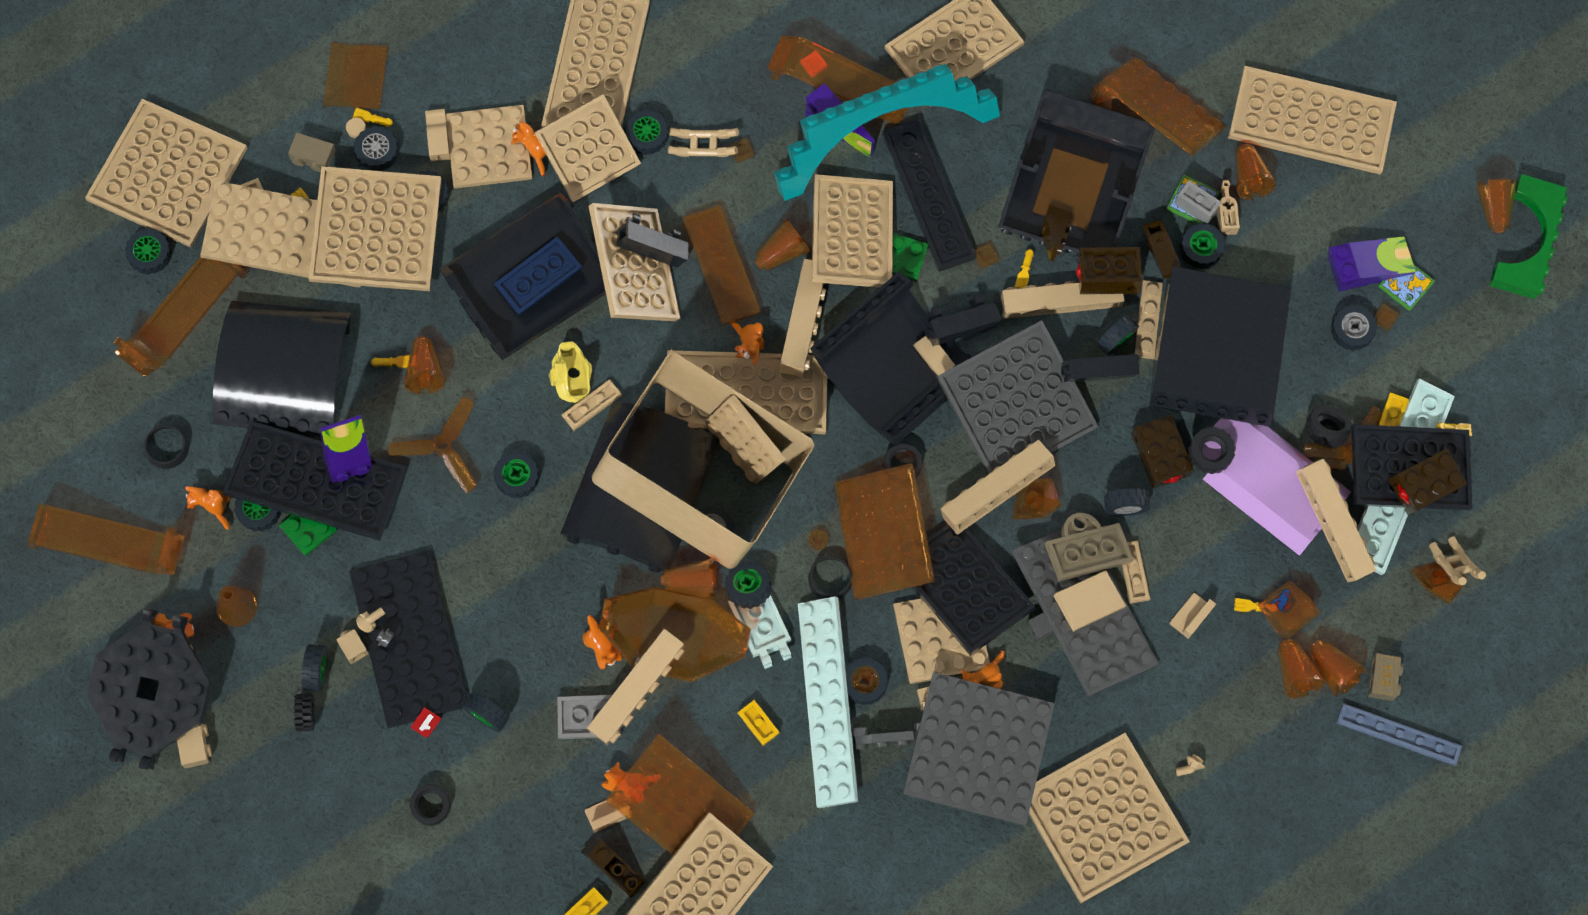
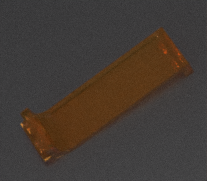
[767,35,907,125]
[113,256,249,377]
[27,503,185,575]

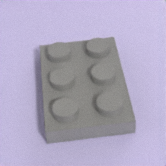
[557,695,621,739]

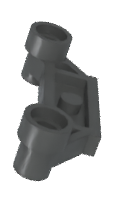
[851,723,920,750]

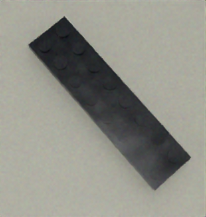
[882,119,976,272]

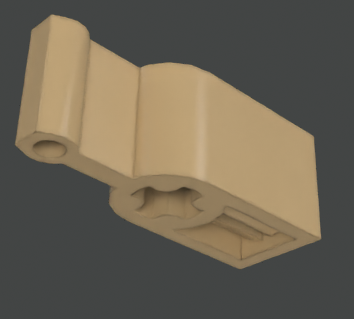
[425,109,451,162]
[1217,180,1240,235]

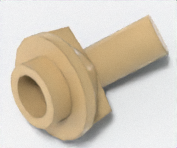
[356,607,385,633]
[1175,754,1205,776]

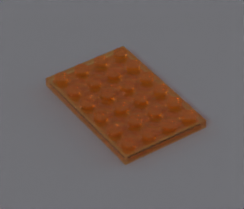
[1100,57,1226,156]
[834,463,935,600]
[605,734,755,856]

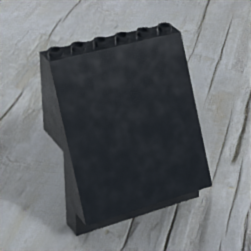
[998,89,1156,257]
[1149,266,1292,427]

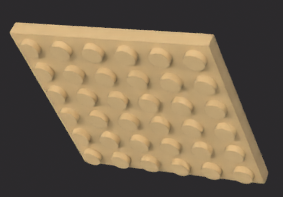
[85,99,248,248]
[309,166,441,291]
[1029,733,1190,904]

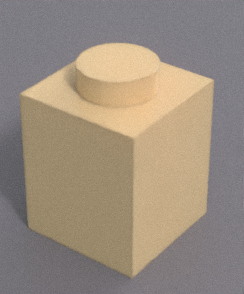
[336,629,369,664]

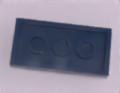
[494,236,582,316]

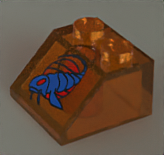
[1258,581,1321,638]

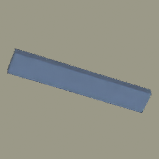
[1336,703,1462,766]

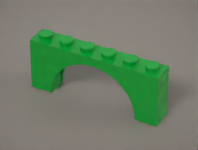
[1489,174,1568,299]

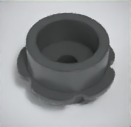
[376,628,394,648]

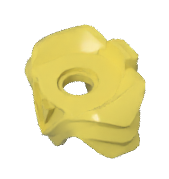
[549,341,592,403]

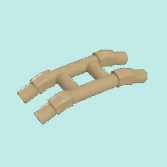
[668,128,739,157]
[1429,537,1486,585]

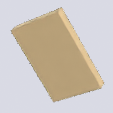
[1054,571,1126,632]

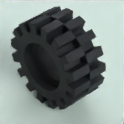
[294,693,315,732]

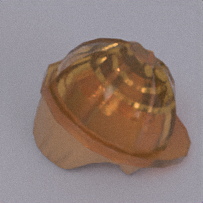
[1091,80,1125,110]

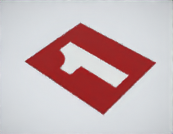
[410,707,442,737]

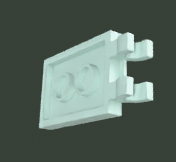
[728,595,791,669]

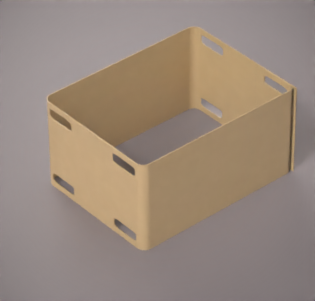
[592,349,814,569]

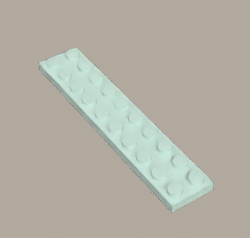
[1357,379,1455,575]
[798,597,858,808]

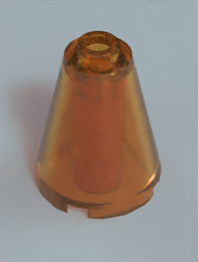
[1235,144,1276,200]
[1476,179,1516,233]
[754,219,810,271]
[404,336,445,394]
[661,558,717,599]
[216,586,258,627]
[1278,639,1325,699]
[1310,640,1367,697]

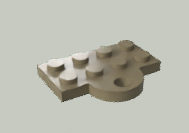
[1045,513,1134,581]

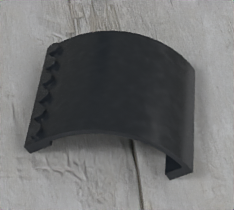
[810,271,972,446]
[213,301,351,436]

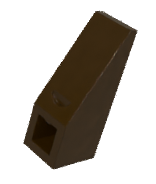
[1040,205,1073,262]
[1142,219,1181,279]
[581,836,645,897]

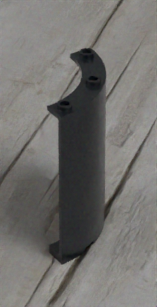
[440,193,606,360]
[560,401,720,574]

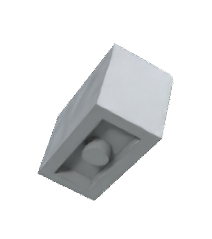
[1174,180,1221,224]

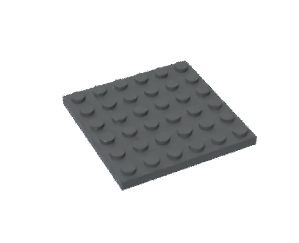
[936,320,1098,475]
[903,672,1055,826]

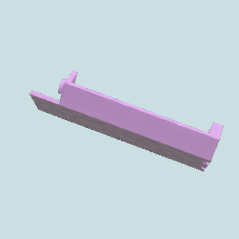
[1202,418,1351,556]

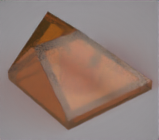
[1012,478,1062,520]
[1411,562,1467,604]

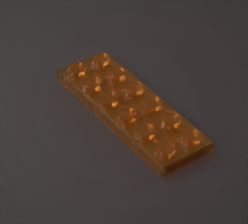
[683,205,760,326]

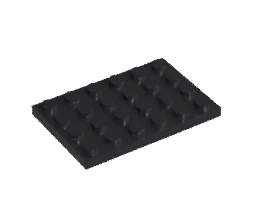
[1351,424,1473,511]
[894,524,1035,656]

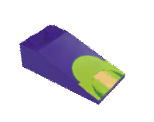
[805,83,875,157]
[1328,237,1416,292]
[320,415,372,482]

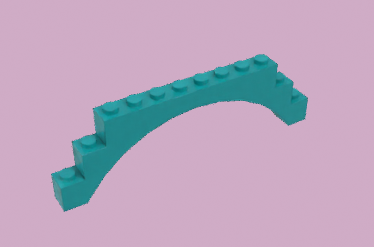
[773,64,1000,201]

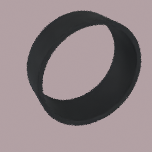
[144,425,189,469]
[808,556,853,599]

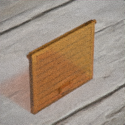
[323,42,388,109]
[1033,148,1109,231]

